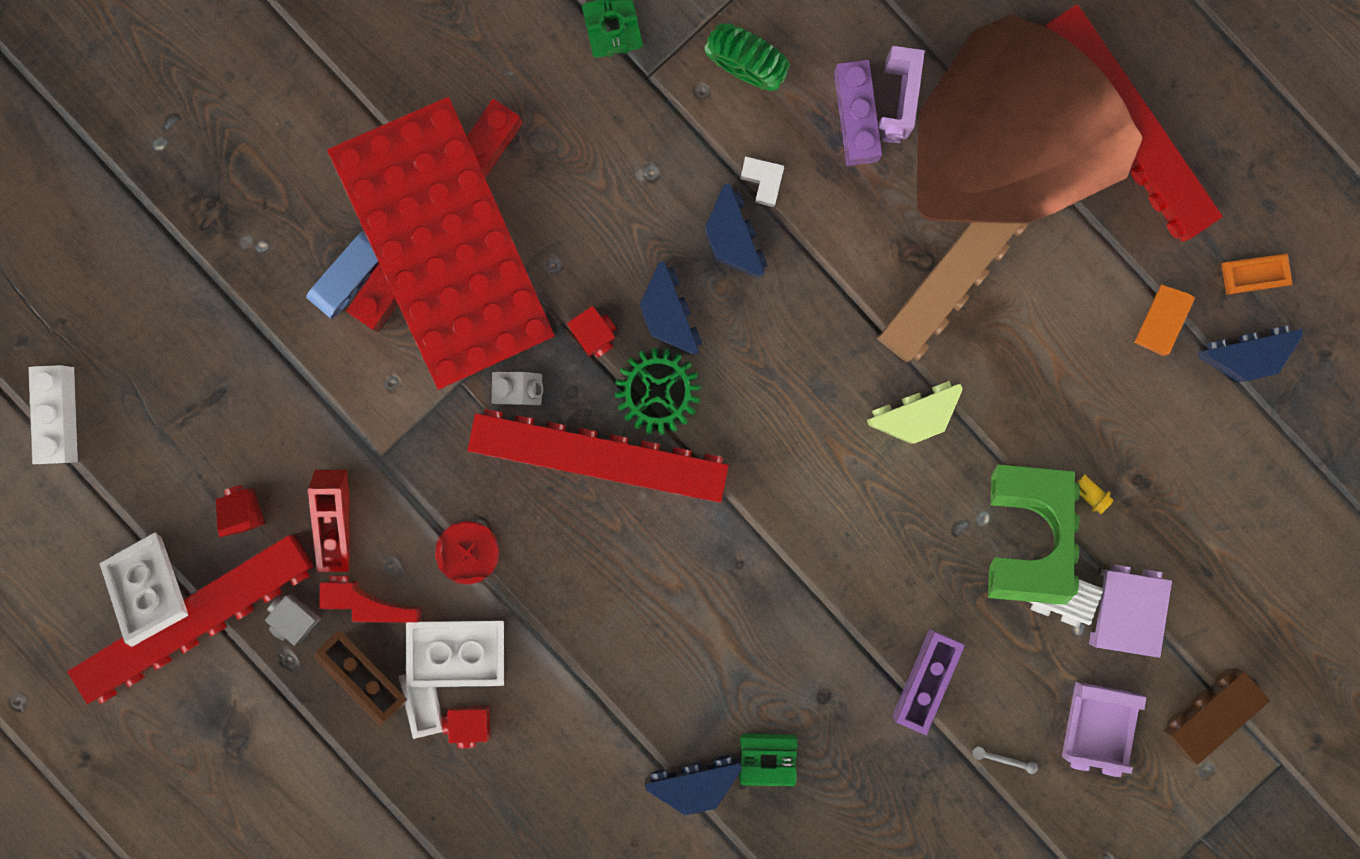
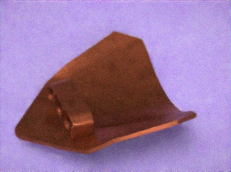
[917,14,1143,223]

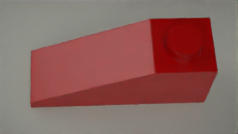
[308,470,350,572]

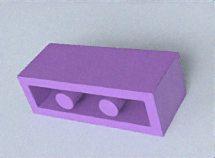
[834,60,882,166]
[892,629,965,735]

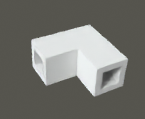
[740,156,784,207]

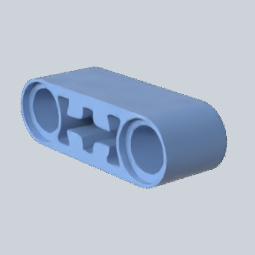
[306,230,379,319]

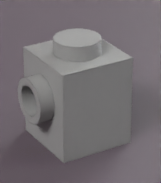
[265,593,321,646]

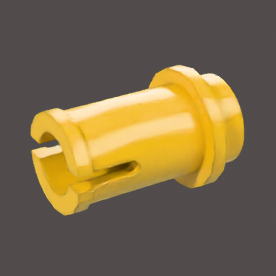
[1075,474,1114,514]

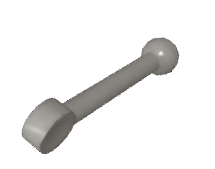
[972,746,1038,774]

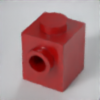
[567,306,617,358]
[442,705,491,748]

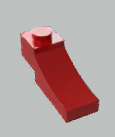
[320,575,422,623]

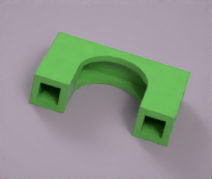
[988,465,1080,605]

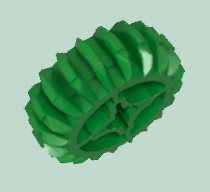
[704,23,790,91]
[615,348,701,435]

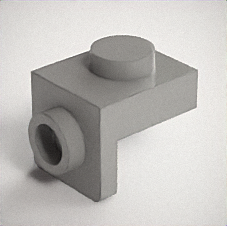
[491,372,543,405]

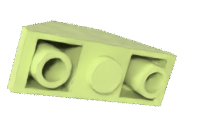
[867,381,963,444]

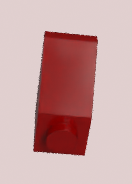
[215,485,266,537]

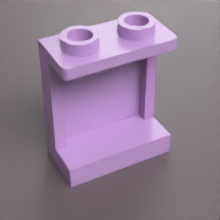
[878,46,925,143]
[1089,564,1172,658]
[1062,681,1147,777]

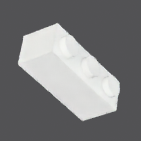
[29,365,78,464]

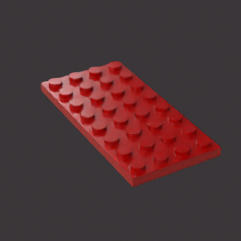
[326,97,555,390]

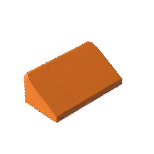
[1134,285,1195,356]

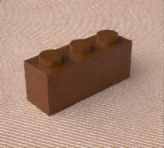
[314,630,407,727]
[1163,668,1270,765]

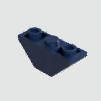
[705,183,767,279]
[640,261,702,356]
[1198,325,1303,382]
[645,755,741,815]

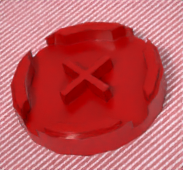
[435,521,500,585]

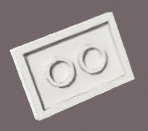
[99,533,188,647]
[406,620,504,687]

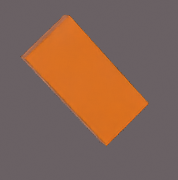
[1221,253,1293,295]

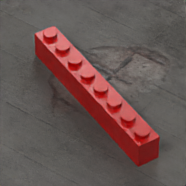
[1044,4,1223,242]
[346,98,523,332]
[467,409,729,503]
[67,534,315,705]

